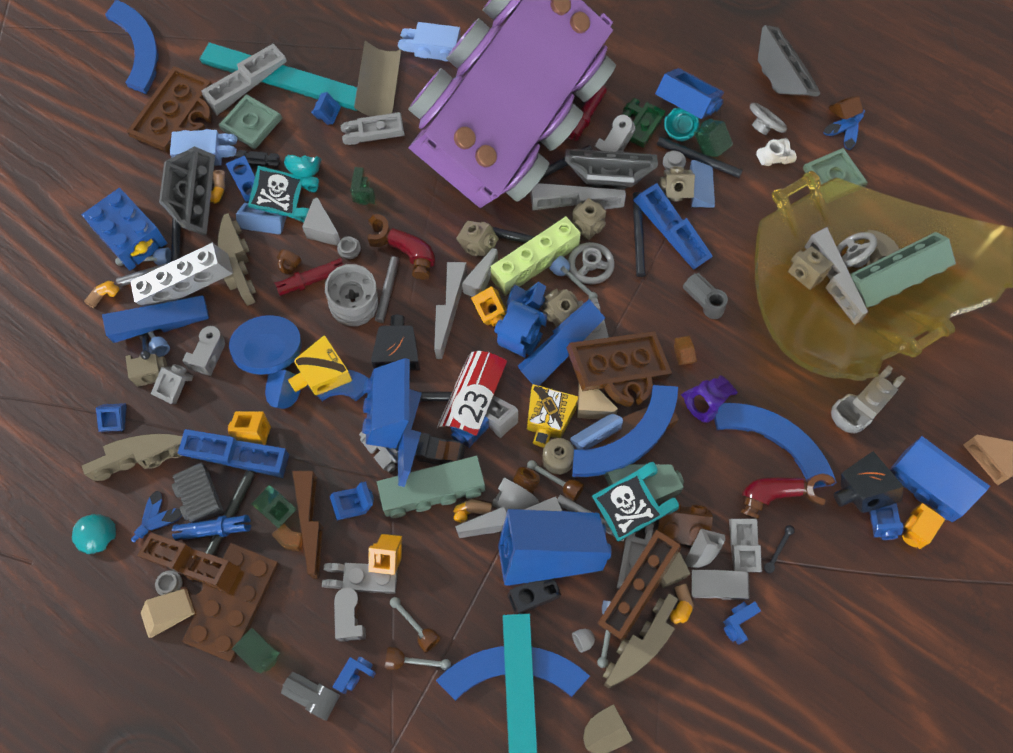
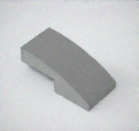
[729,519,762,572]
[692,570,749,600]

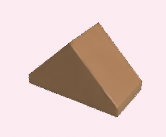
[964,434,1013,485]

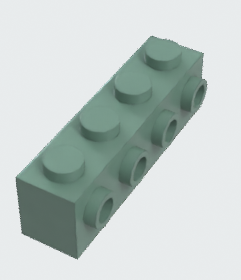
[850,232,956,308]
[377,456,485,518]

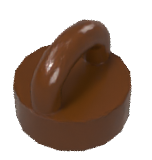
[277,249,302,275]
[513,467,540,494]

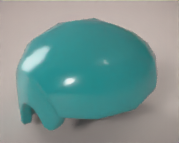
[664,107,700,141]
[284,155,322,177]
[72,514,116,554]

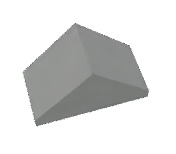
[302,198,340,246]
[485,395,518,438]

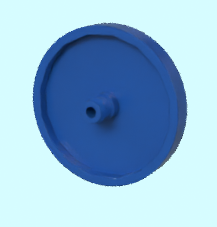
[229,316,302,375]

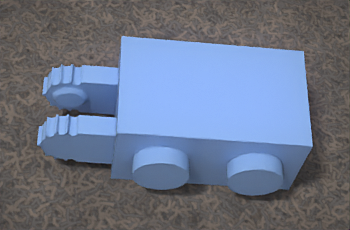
[398,22,461,61]
[170,129,237,166]

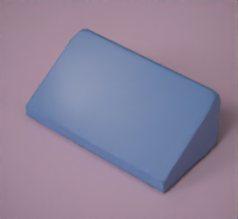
[690,160,715,208]
[236,203,287,234]
[570,414,623,450]

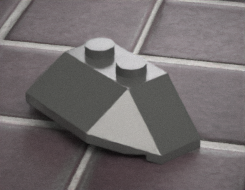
[758,25,820,96]
[159,146,215,236]
[565,149,658,189]

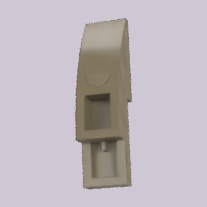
[218,213,256,306]
[82,434,182,482]
[603,594,678,688]

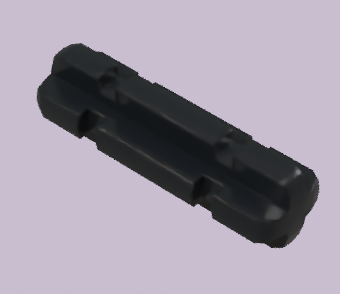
[236,150,280,167]

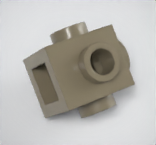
[659,166,695,201]
[572,198,606,240]
[456,221,498,256]
[788,246,834,290]
[542,289,579,327]

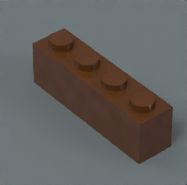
[597,530,681,641]

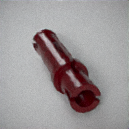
[568,85,607,141]
[274,257,344,297]

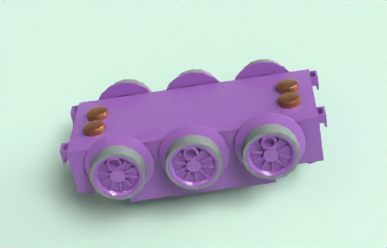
[408,0,616,208]

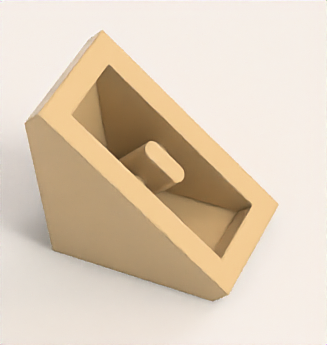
[577,384,618,419]
[141,589,195,638]

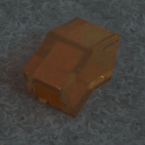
[674,336,697,366]
[272,523,303,552]

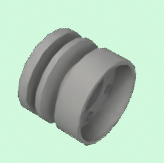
[325,264,378,326]

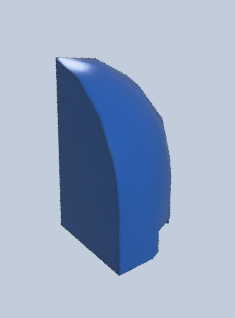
[265,370,301,409]

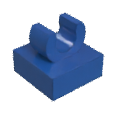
[311,92,341,125]

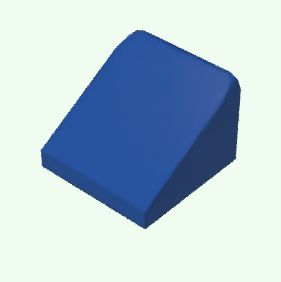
[96,403,127,432]

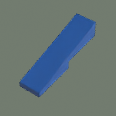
[633,183,713,270]
[102,296,210,343]
[518,299,605,386]
[398,389,422,487]
[178,429,289,478]

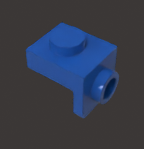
[506,282,546,309]
[330,482,373,520]
[869,503,904,540]
[724,602,761,645]

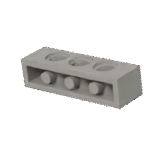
[131,243,233,307]

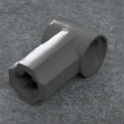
[683,273,728,319]
[281,672,340,721]

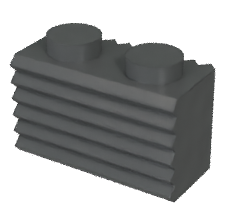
[172,463,224,523]

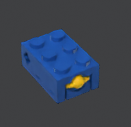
[81,187,167,271]

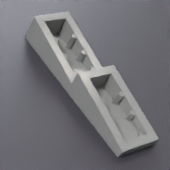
[202,44,286,116]
[530,183,626,210]
[805,227,868,325]
[434,262,467,359]
[455,497,562,538]

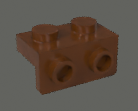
[657,503,713,545]

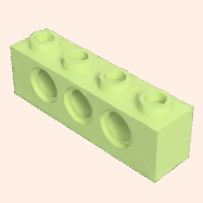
[490,217,580,296]

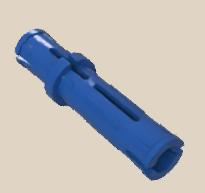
[172,515,251,541]

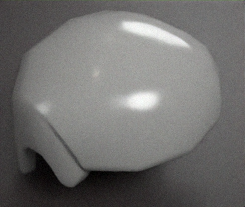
[831,394,873,433]

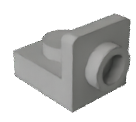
[151,364,193,404]

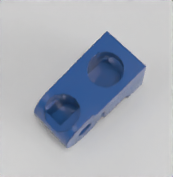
[226,156,255,203]

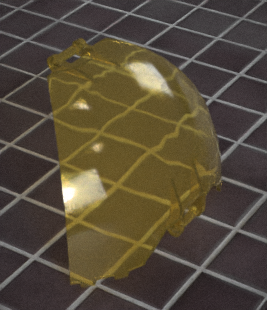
[755,170,1013,381]

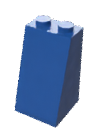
[498,509,611,586]

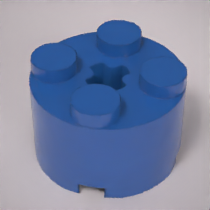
[494,300,547,358]

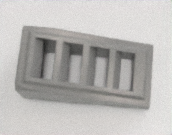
[462,248,498,297]

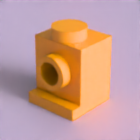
[471,286,507,327]
[228,411,271,445]
[902,503,945,549]
[369,534,402,575]

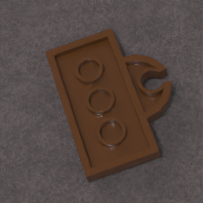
[127,66,212,152]
[566,331,672,407]
[180,543,279,663]

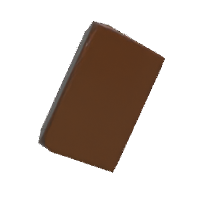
[829,96,863,119]

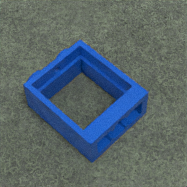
[655,68,724,119]

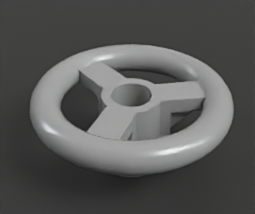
[750,103,787,135]
[837,232,877,268]
[568,242,615,284]

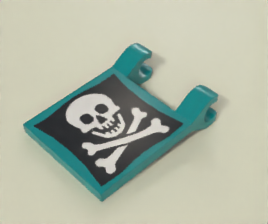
[248,166,319,223]
[592,462,679,542]

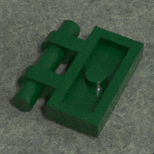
[611,98,666,148]

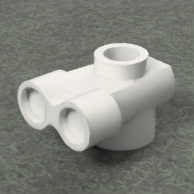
[756,138,796,166]

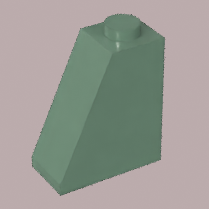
[603,465,684,504]

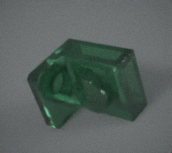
[350,167,376,205]

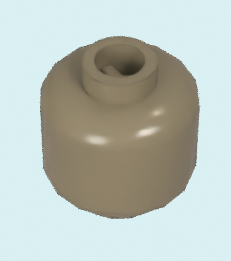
[542,438,575,474]

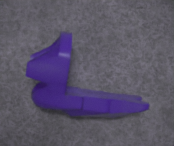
[681,375,738,423]

